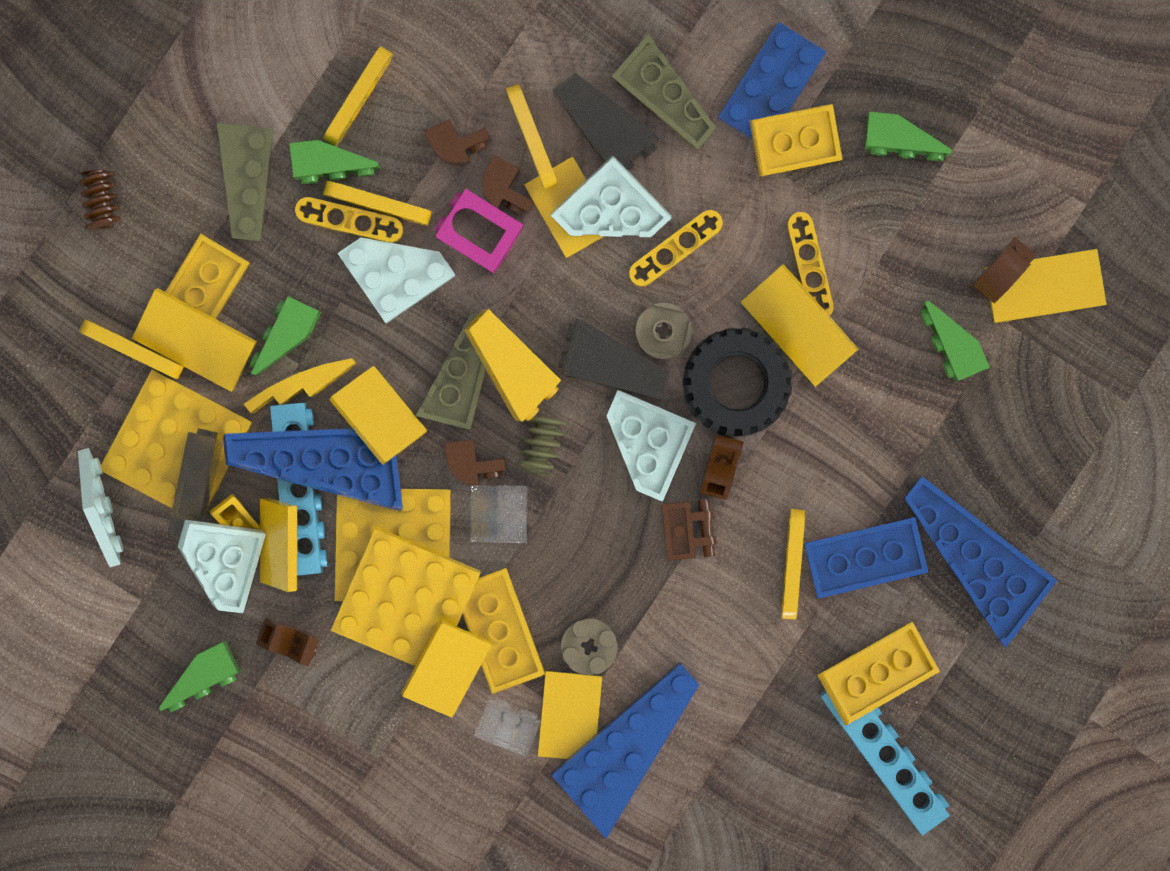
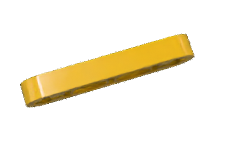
[323,46,394,147]
[505,83,558,189]
[322,181,432,226]
[295,197,404,243]
[629,210,723,287]
[787,212,834,316]
[79,319,184,380]
[781,509,805,620]

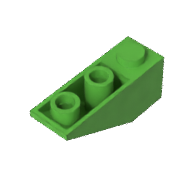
[864,112,952,161]
[289,140,380,184]
[250,297,321,376]
[920,301,990,382]
[159,641,241,713]

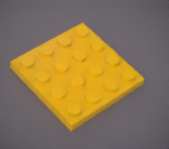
[101,370,253,522]
[335,489,451,601]
[331,526,481,666]

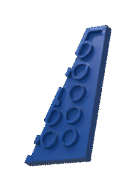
[223,429,403,512]
[904,476,1057,648]
[550,662,699,838]

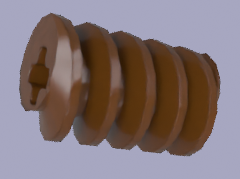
[79,169,121,230]

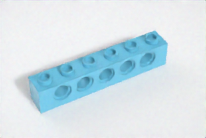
[270,403,328,576]
[819,690,950,836]

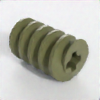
[518,415,566,477]

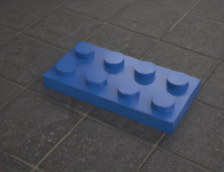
[718,22,826,140]
[804,517,928,599]

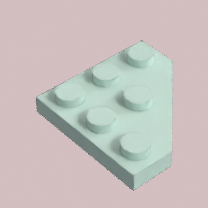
[551,155,672,237]
[338,237,456,324]
[607,390,696,502]
[78,448,123,567]
[178,520,266,613]

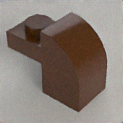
[424,119,491,166]
[482,155,534,215]
[973,237,1036,304]
[700,435,744,500]
[445,440,506,485]
[256,617,319,666]

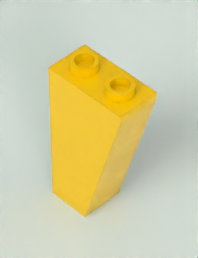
[464,309,561,422]

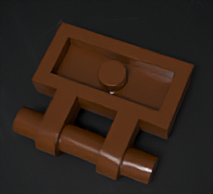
[661,500,717,561]

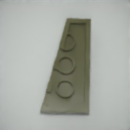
[612,33,716,151]
[217,123,274,242]
[416,313,486,430]

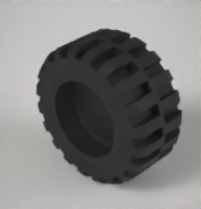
[683,327,792,437]

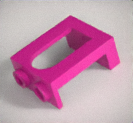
[434,188,524,275]

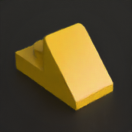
[209,494,260,530]

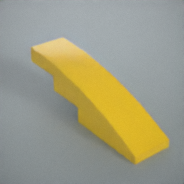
[244,358,357,414]

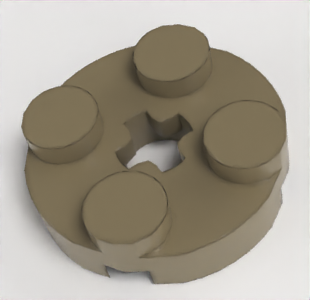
[635,302,692,360]
[561,618,618,675]

